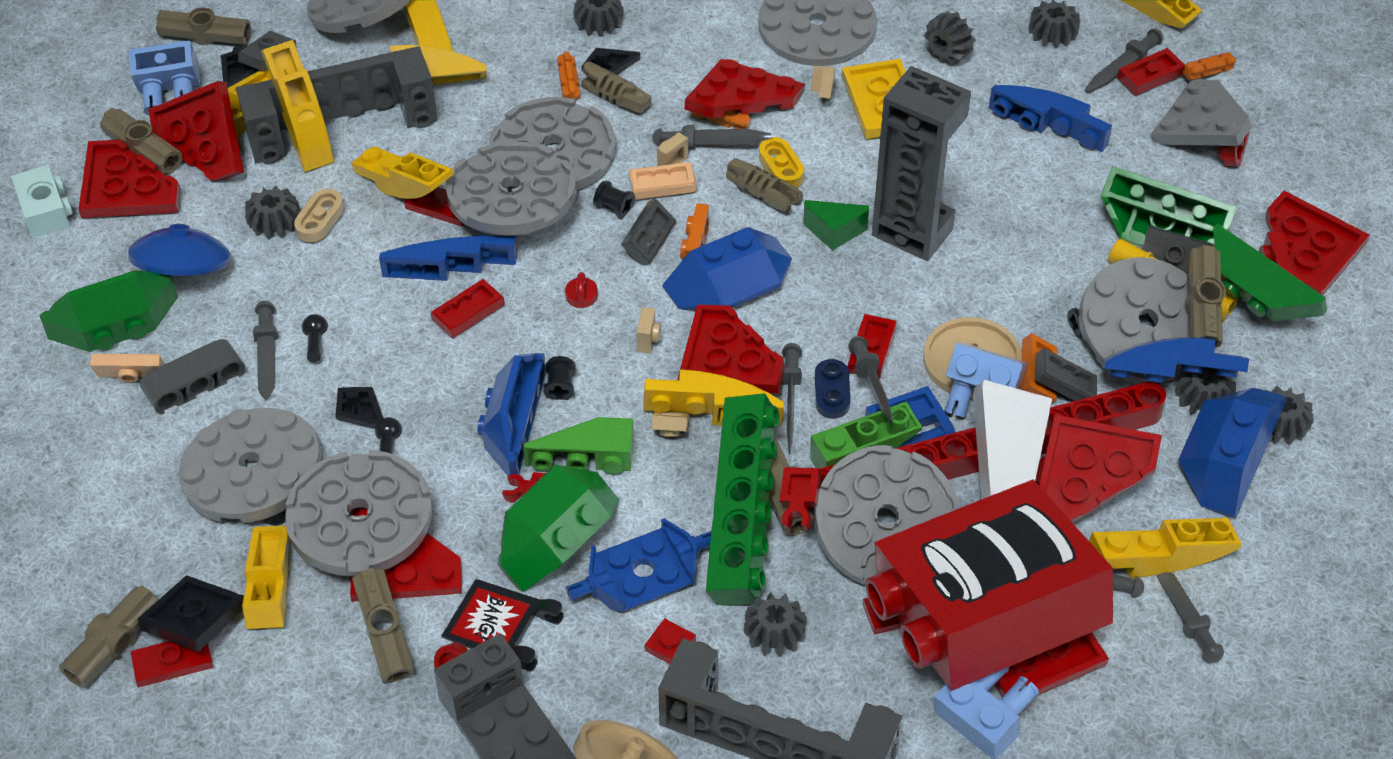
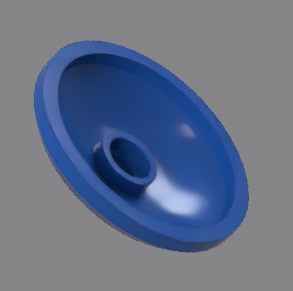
[128,224,230,276]

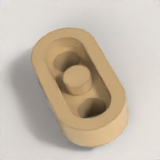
[294,189,344,243]

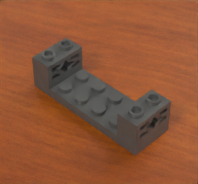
[236,46,438,164]
[872,66,971,262]
[434,633,576,759]
[658,638,903,759]

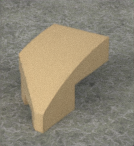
[810,66,836,99]

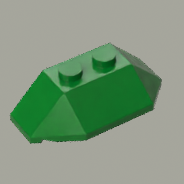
[1100,166,1237,246]
[1213,223,1327,322]
[39,270,178,352]
[498,465,619,592]

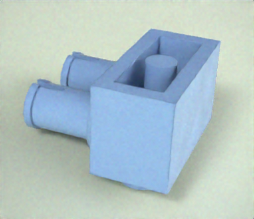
[129,40,201,115]
[944,342,1028,417]
[934,667,1039,759]

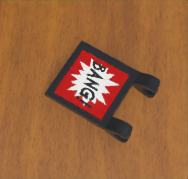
[441,579,564,672]

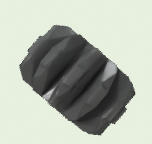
[573,0,624,37]
[1029,0,1080,49]
[923,11,976,64]
[245,185,300,240]
[1175,367,1236,415]
[1265,386,1314,445]
[743,591,807,658]

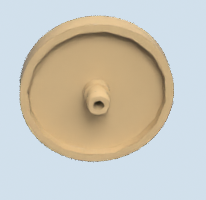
[923,317,1022,399]
[573,720,678,759]

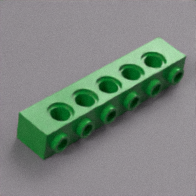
[706,393,780,606]

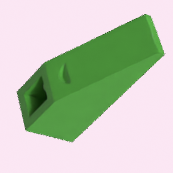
[810,402,922,468]
[524,417,634,474]

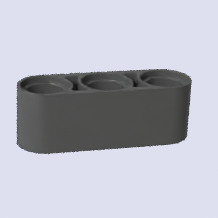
[140,339,245,414]

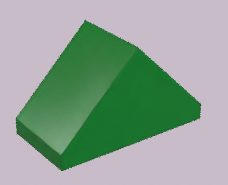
[803,200,869,251]

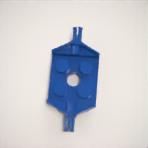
[566,518,712,612]

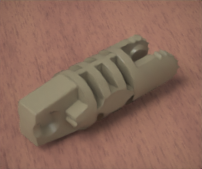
[581,61,651,113]
[726,158,804,213]

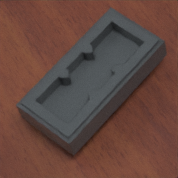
[238,31,296,72]
[621,198,676,266]
[1142,226,1213,273]
[1035,348,1097,401]

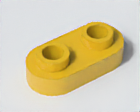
[759,137,804,187]

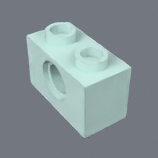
[11,165,73,238]

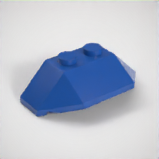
[662,227,792,310]
[478,353,546,476]
[1178,387,1287,518]

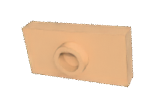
[629,162,696,200]
[90,354,165,383]

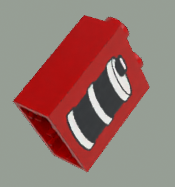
[865,479,1113,691]

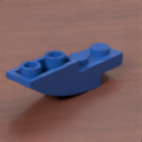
[988,85,1112,152]
[1102,337,1249,382]

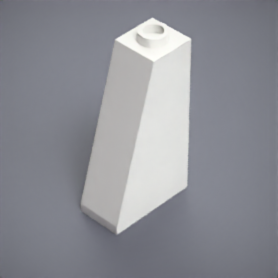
[973,380,1052,499]

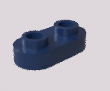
[814,359,850,419]

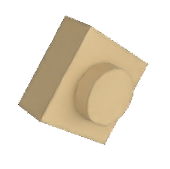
[657,132,688,166]
[637,307,661,354]
[651,412,690,437]

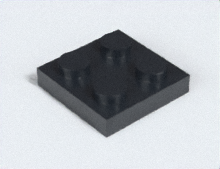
[137,575,244,652]

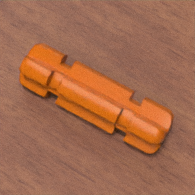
[557,51,580,99]
[1182,52,1236,80]
[691,110,751,129]

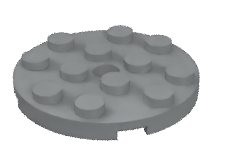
[307,0,411,33]
[758,0,877,66]
[490,97,615,191]
[446,142,576,236]
[1079,257,1207,385]
[179,408,322,523]
[814,445,959,585]
[285,450,432,576]

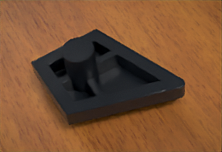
[221,45,258,88]
[582,47,640,75]
[335,387,383,429]

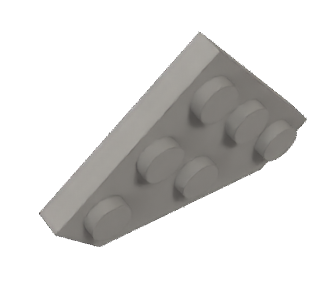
[1151,79,1252,146]

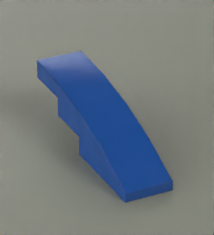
[379,236,517,281]

